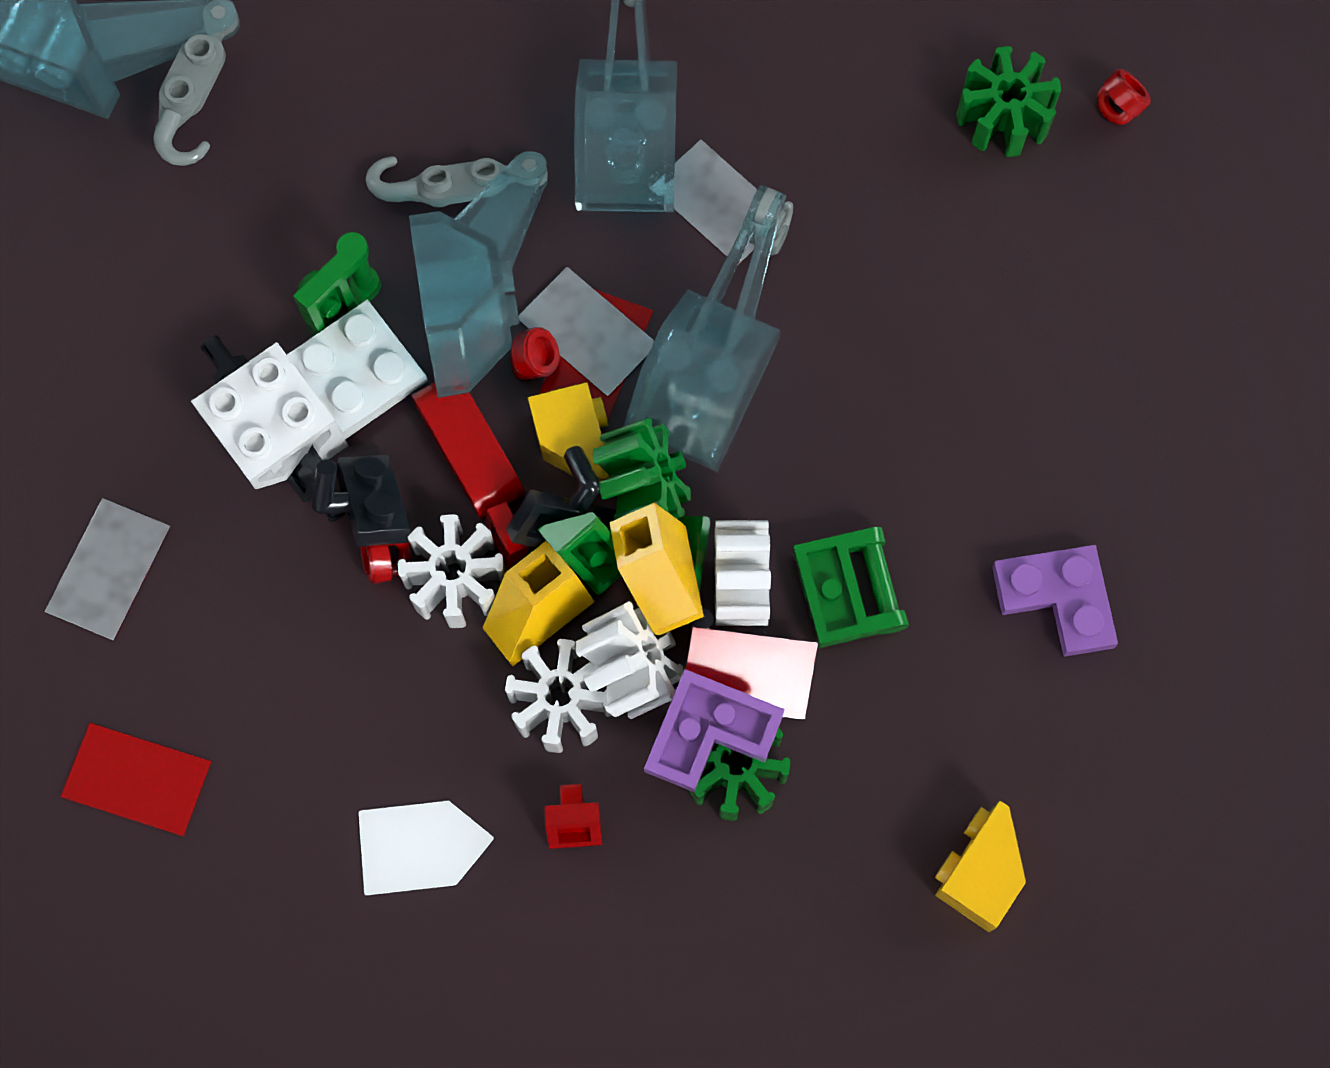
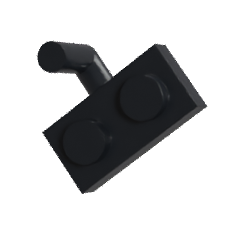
[506,446,616,548]
[311,454,410,547]

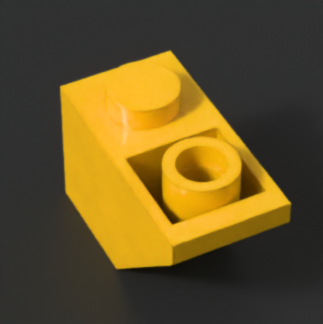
[528,382,609,482]
[609,502,704,636]
[483,540,595,666]
[935,801,1026,932]

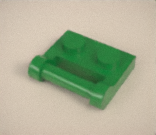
[293,232,381,336]
[793,527,909,649]

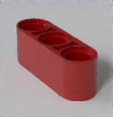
[411,371,526,519]

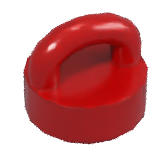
[1097,69,1151,125]
[510,327,560,380]
[360,542,411,584]

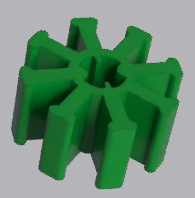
[956,46,1061,157]
[593,417,691,520]
[689,728,790,821]

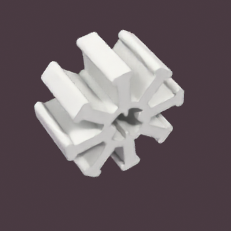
[398,514,507,628]
[714,520,771,626]
[576,601,684,719]
[505,639,611,753]

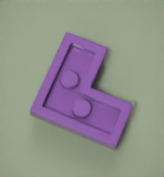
[992,545,1118,657]
[644,669,785,792]

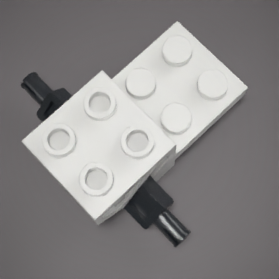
[191,299,428,522]

